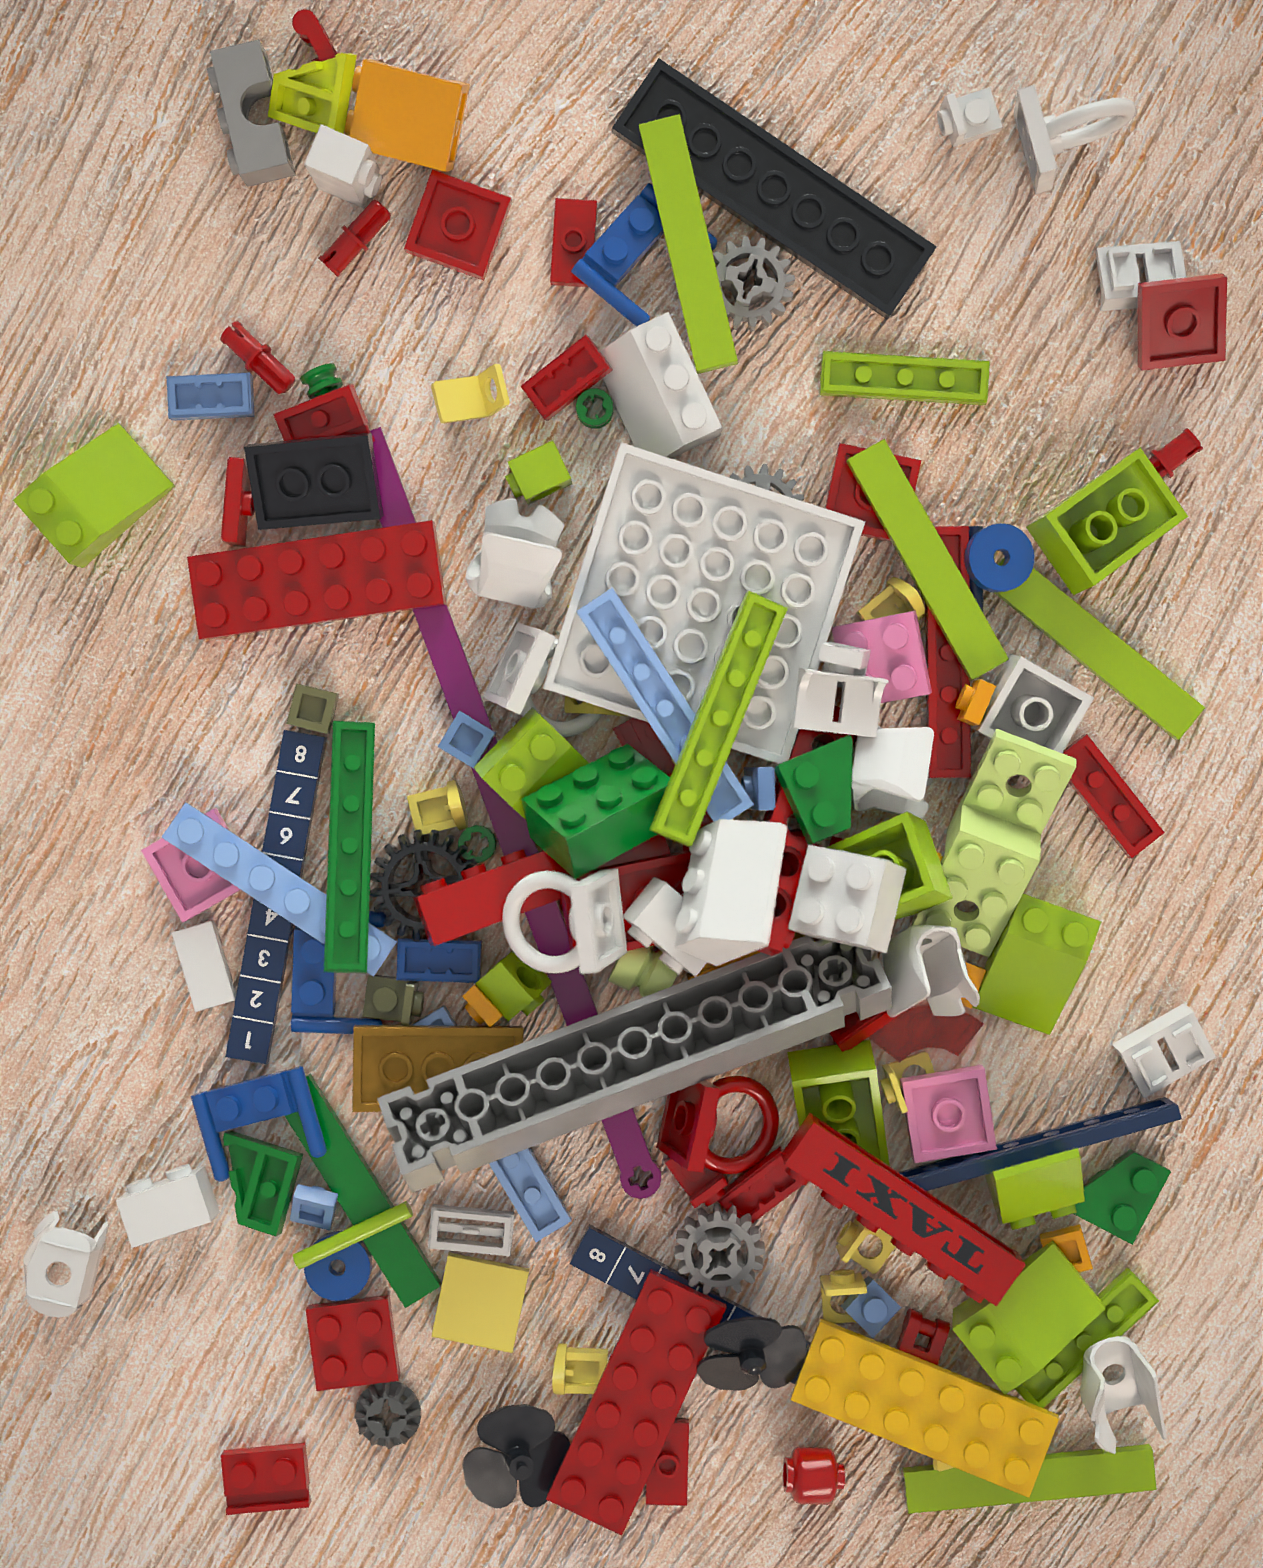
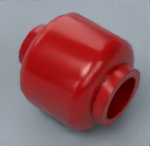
[782,1447,845,1505]

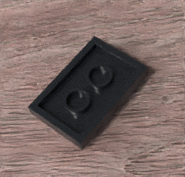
[244,433,384,530]

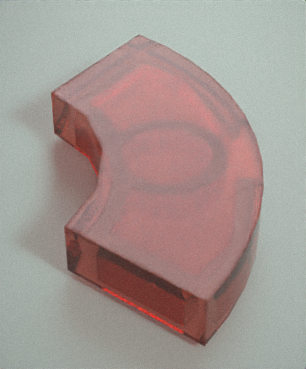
[868,1005,984,1063]

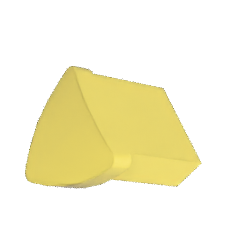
[856,577,925,621]
[407,780,468,835]
[552,1343,608,1395]

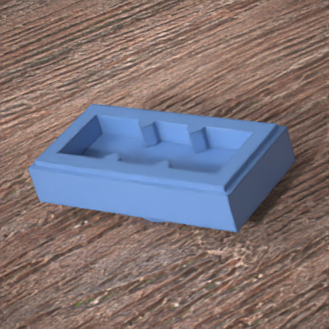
[166,373,255,421]
[741,767,775,810]

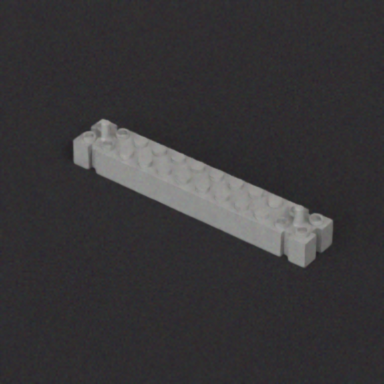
[377,935,892,1193]

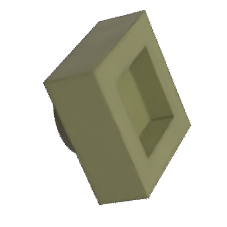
[286,683,339,734]

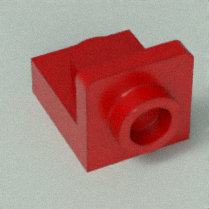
[664,1157,728,1208]

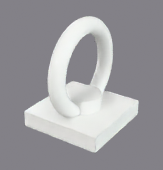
[1014,84,1136,195]
[483,622,602,738]
[502,869,627,974]

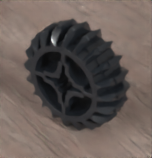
[370,829,477,942]

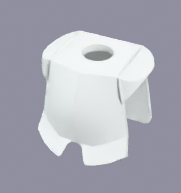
[466,498,565,609]
[851,725,934,819]
[882,925,980,1017]
[23,1211,108,1317]
[1080,1336,1167,1454]

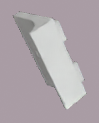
[1095,241,1186,311]
[792,668,889,738]
[1112,1003,1216,1099]

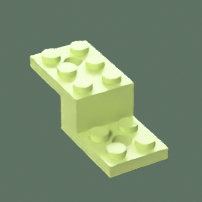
[912,728,1076,957]

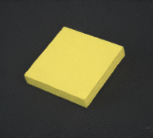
[431,1252,530,1353]

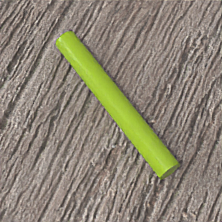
[293,1201,413,1270]

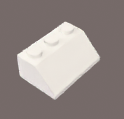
[600,312,722,458]
[674,819,787,966]

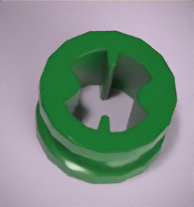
[300,363,343,399]
[576,388,613,429]
[458,825,497,863]

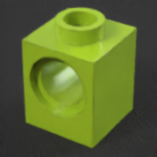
[505,440,573,505]
[475,950,552,1021]

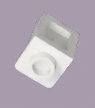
[937,87,1003,148]
[818,642,871,688]

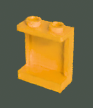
[344,59,470,172]

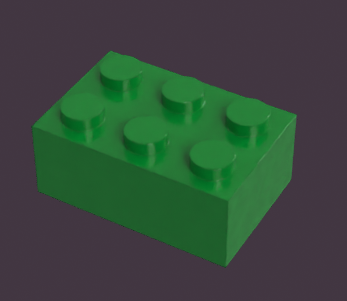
[521,743,670,879]

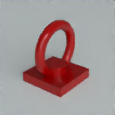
[656,1076,779,1174]

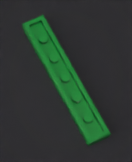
[323,721,375,974]
[285,1073,442,1308]

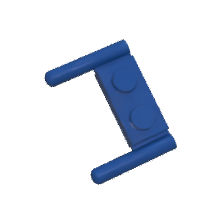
[571,183,717,327]
[291,911,387,1034]
[190,1066,327,1182]

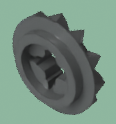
[354,1381,421,1450]

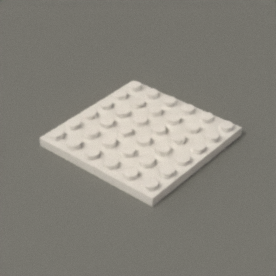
[543,443,865,764]

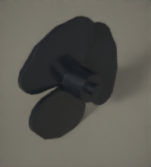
[696,1316,807,1391]
[462,1404,570,1509]

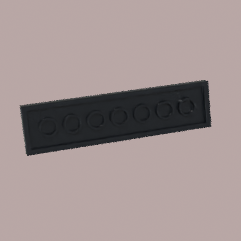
[612,58,937,320]

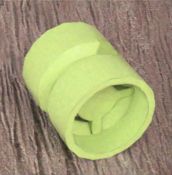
[608,946,677,997]

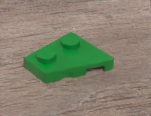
[773,735,853,845]
[223,1130,303,1237]
[1074,1149,1171,1245]

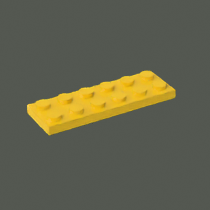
[790,1318,1059,1498]

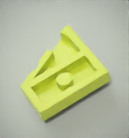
[267,53,357,134]

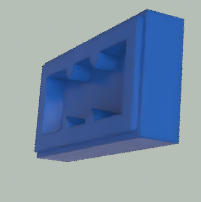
[396,938,482,983]

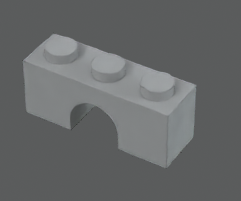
[207,39,296,187]

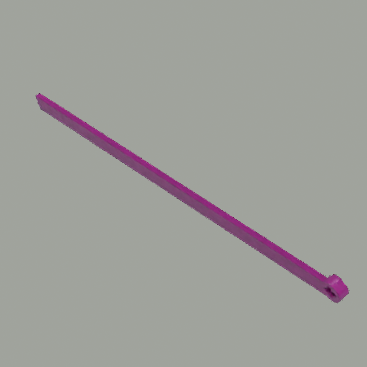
[370,427,661,1199]

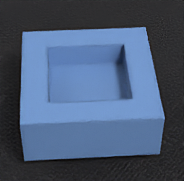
[438,711,496,769]
[290,1184,338,1231]
[841,1276,902,1338]

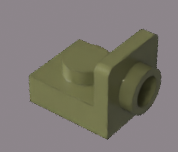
[362,974,424,1026]

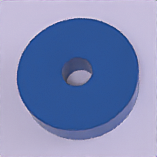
[964,524,1034,592]
[304,1231,373,1301]

